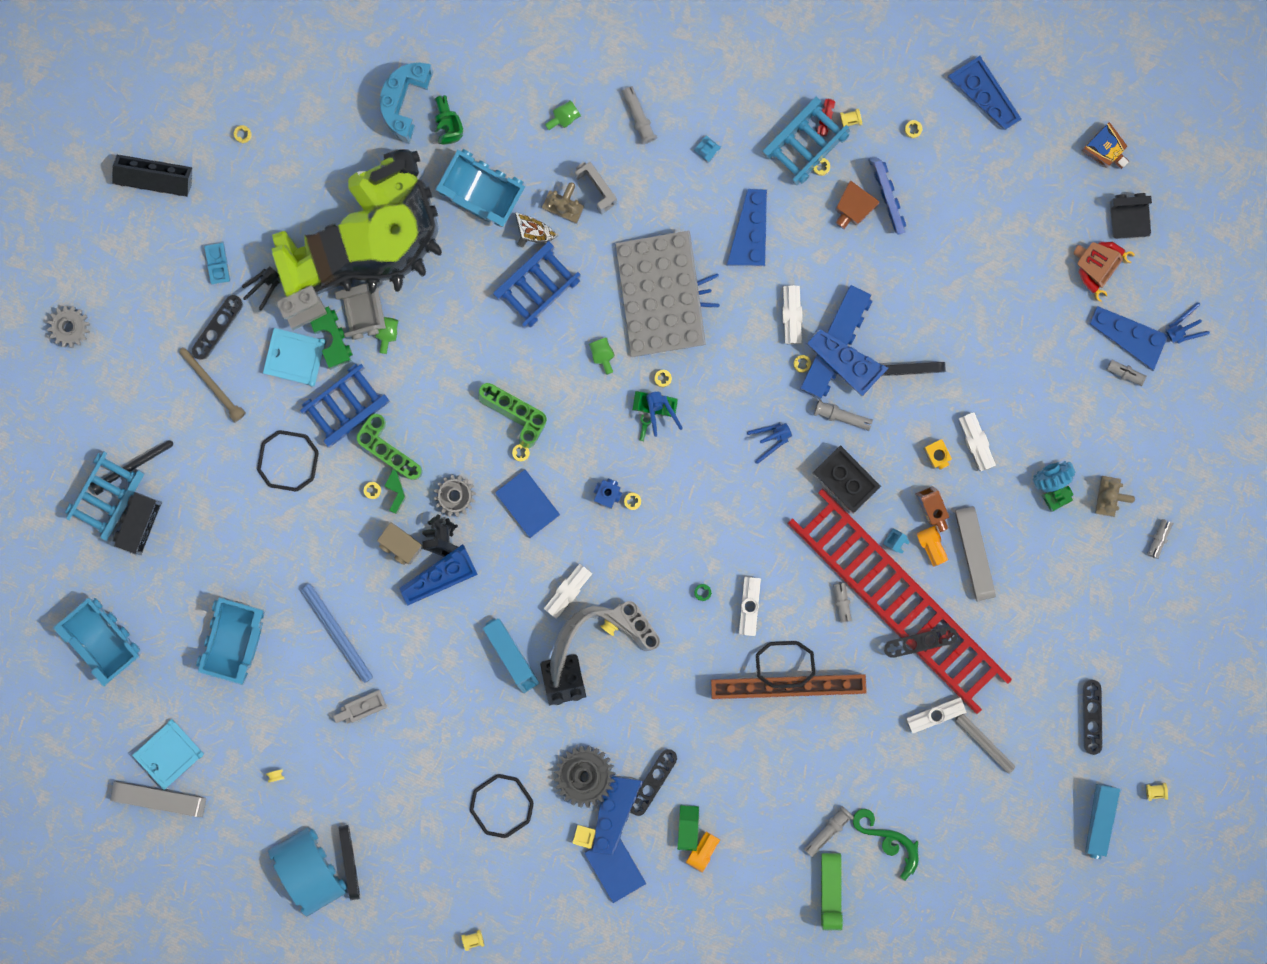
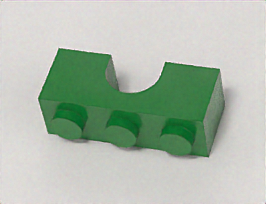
[310,306,353,370]

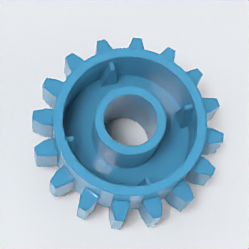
[1033,461,1076,492]

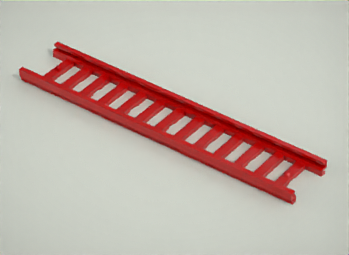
[787,488,1012,714]

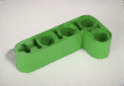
[478,383,547,448]
[357,414,422,480]
[821,853,843,930]

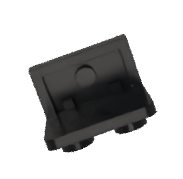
[1110,193,1152,239]
[540,654,587,706]

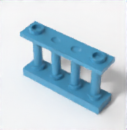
[763,96,850,186]
[64,451,145,541]

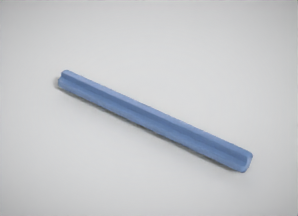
[301,584,373,683]

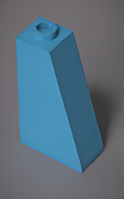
[483,618,540,693]
[1085,784,1121,859]

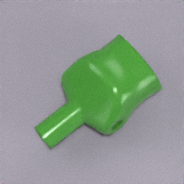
[545,100,581,130]
[375,317,399,354]
[588,338,615,375]

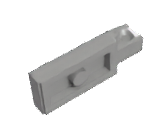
[333,690,387,724]

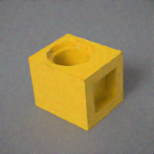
[923,439,952,470]

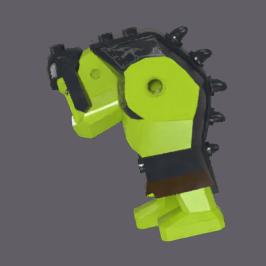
[272,149,442,297]

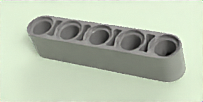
[955,506,996,602]
[110,781,206,817]

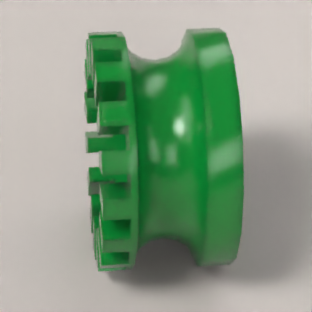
[694,584,712,601]

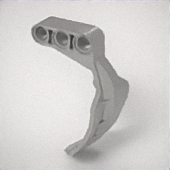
[550,601,660,687]

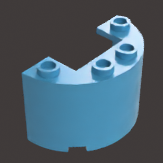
[380,63,433,144]
[436,149,526,227]
[53,598,141,687]
[196,598,264,685]
[268,827,348,917]

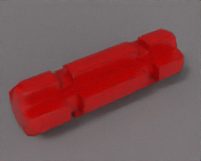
[816,99,835,136]

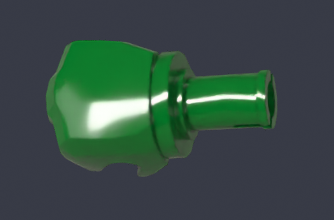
[434,95,463,145]

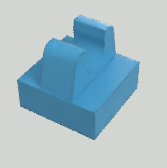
[694,135,721,163]
[883,528,910,553]

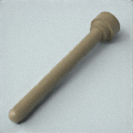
[179,348,246,423]

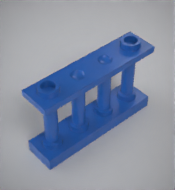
[493,241,581,328]
[300,364,390,448]

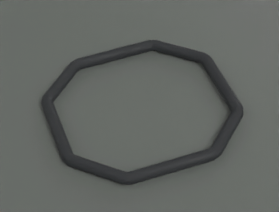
[257,430,319,492]
[755,641,816,688]
[470,774,534,838]

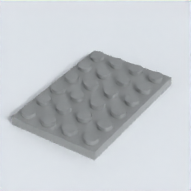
[616,231,706,357]

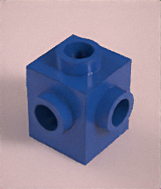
[593,478,622,509]

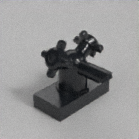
[422,514,458,557]

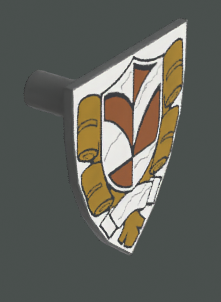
[515,213,558,247]

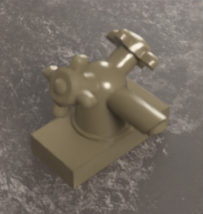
[542,182,585,224]
[1095,476,1135,517]

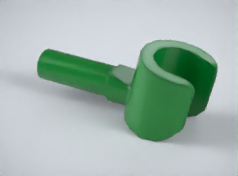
[639,414,651,442]

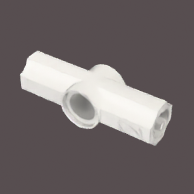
[782,285,802,344]
[959,412,996,472]
[544,564,592,619]
[739,577,761,636]
[906,697,966,734]

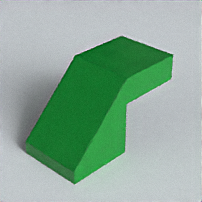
[632,391,678,417]
[385,469,406,514]
[678,805,699,851]

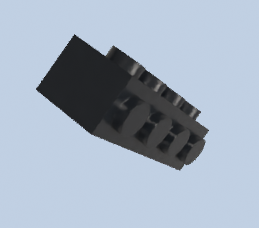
[112,154,192,197]

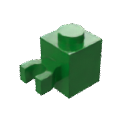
[1042,486,1074,512]

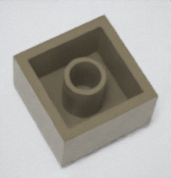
[377,522,422,565]

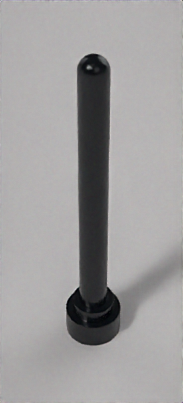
[90,440,173,495]

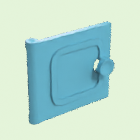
[263,328,326,387]
[132,719,204,790]

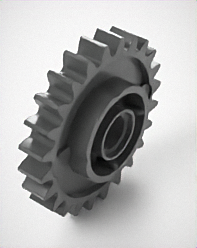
[554,746,616,808]

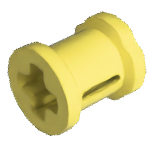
[840,108,862,127]
[1146,783,1168,801]
[461,930,485,951]

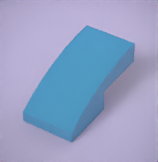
[204,242,230,285]

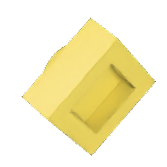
[573,825,596,849]

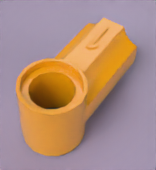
[917,525,949,567]
[686,831,720,873]

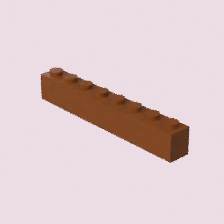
[711,674,867,699]

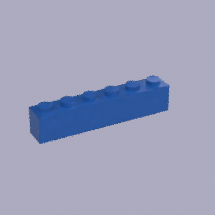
[800,285,873,399]

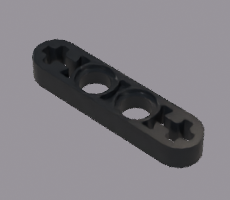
[192,295,243,360]
[882,362,946,376]
[884,627,958,658]
[1083,680,1102,755]
[630,749,677,816]
[339,825,360,901]

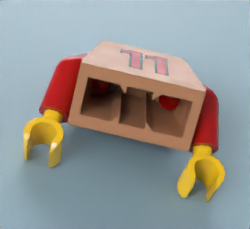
[1074,242,1135,302]

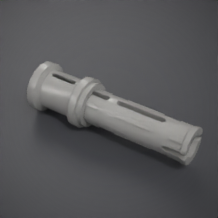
[622,86,657,145]
[814,399,873,431]
[804,806,854,857]

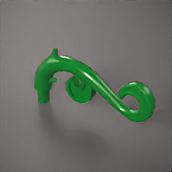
[853,809,919,881]

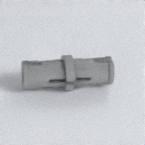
[1107,359,1147,386]
[1147,519,1173,559]
[833,583,852,623]

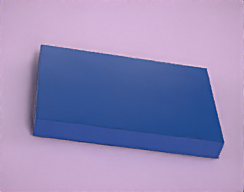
[495,469,560,538]
[584,838,647,903]

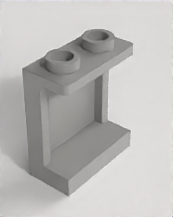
[575,162,617,215]
[335,284,386,340]
[277,285,327,330]

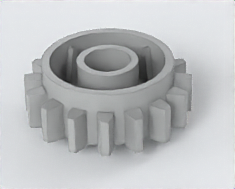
[47,306,90,348]
[434,475,476,517]

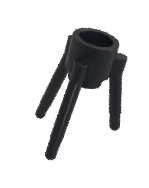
[242,266,280,311]

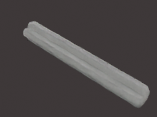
[956,714,1015,773]

